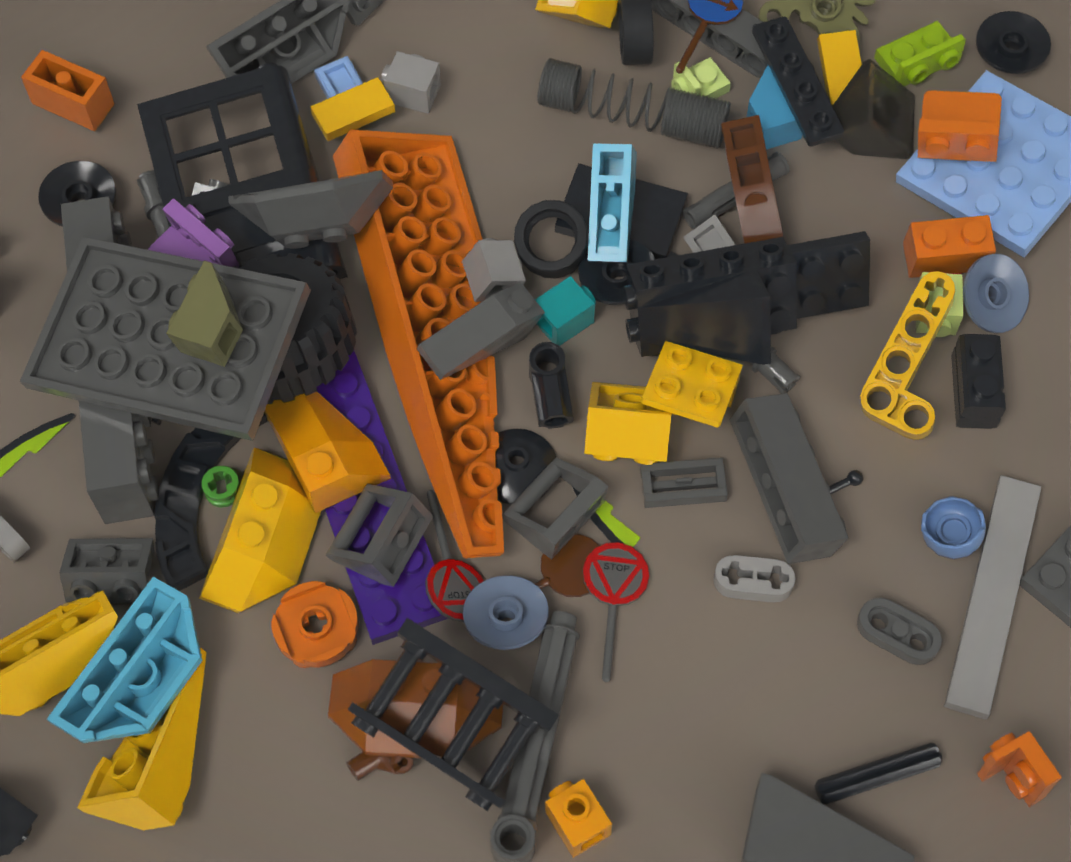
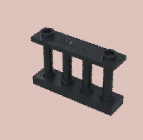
[347,618,559,811]

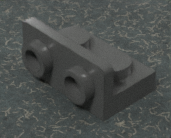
[59,538,155,604]

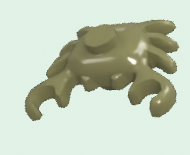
[758,0,875,42]

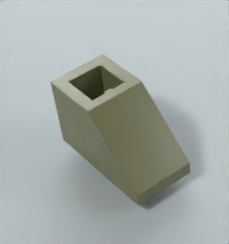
[166,260,243,367]

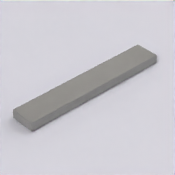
[944,475,1042,720]

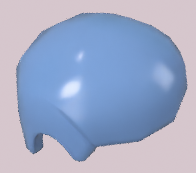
[921,496,986,559]

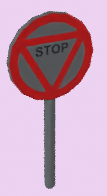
[425,490,484,622]
[582,542,649,682]

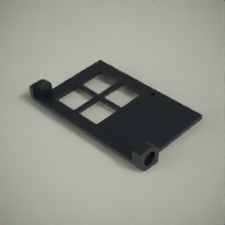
[137,63,348,279]

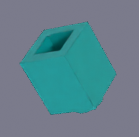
[535,276,596,346]

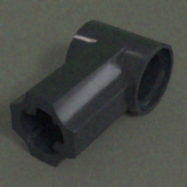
[529,342,574,429]

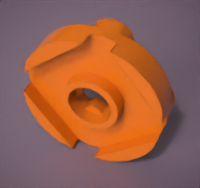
[272,581,359,668]

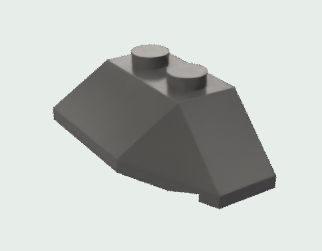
[206,0,350,83]
[228,170,393,249]

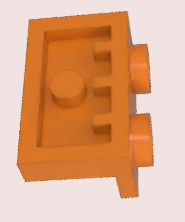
[977,731,1062,807]

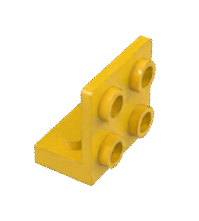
[641,341,743,428]

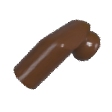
[346,752,414,781]

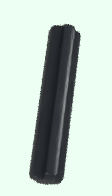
[815,742,943,805]

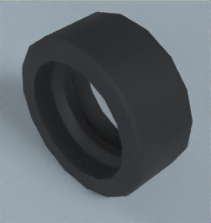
[618,0,654,65]
[514,200,589,278]

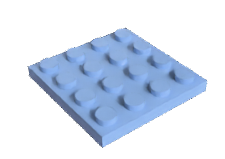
[896,70,1071,258]

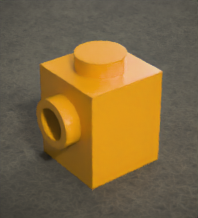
[545,779,612,858]

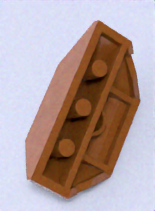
[328,659,503,759]

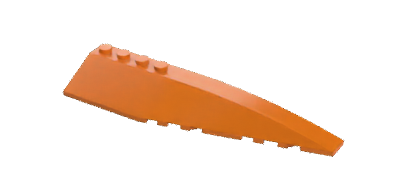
[333,129,504,559]

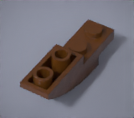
[721,115,784,243]

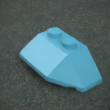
[47,577,202,743]

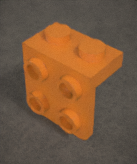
[918,90,1002,162]

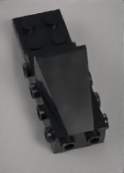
[623,231,870,365]

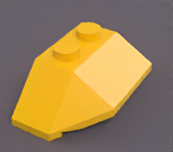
[199,447,321,613]
[0,590,118,716]

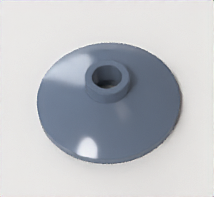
[963,254,1029,333]
[463,575,549,650]

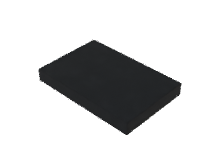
[555,163,688,259]

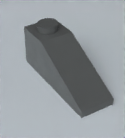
[416,282,545,380]

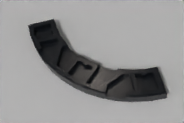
[154,413,268,591]

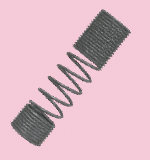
[537,58,731,149]

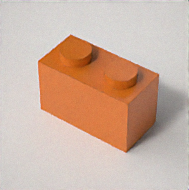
[21,50,115,132]
[903,215,996,278]

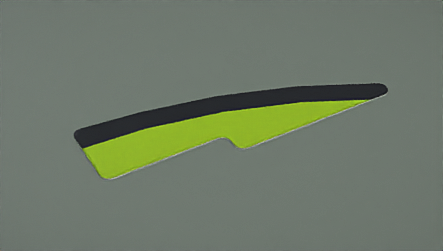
[0,413,75,477]
[572,487,640,547]

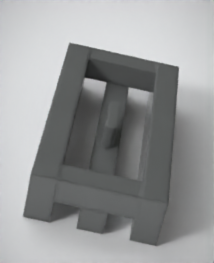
[640,458,728,508]

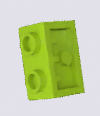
[874,21,966,90]

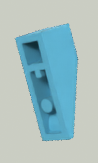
[588,144,637,263]

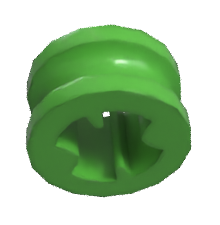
[202,466,240,508]

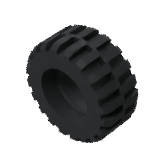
[234,253,357,404]

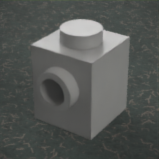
[381,51,441,114]
[462,238,526,302]

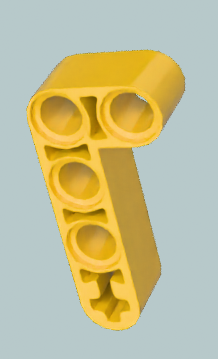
[860,271,955,440]

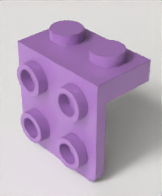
[147,198,240,268]

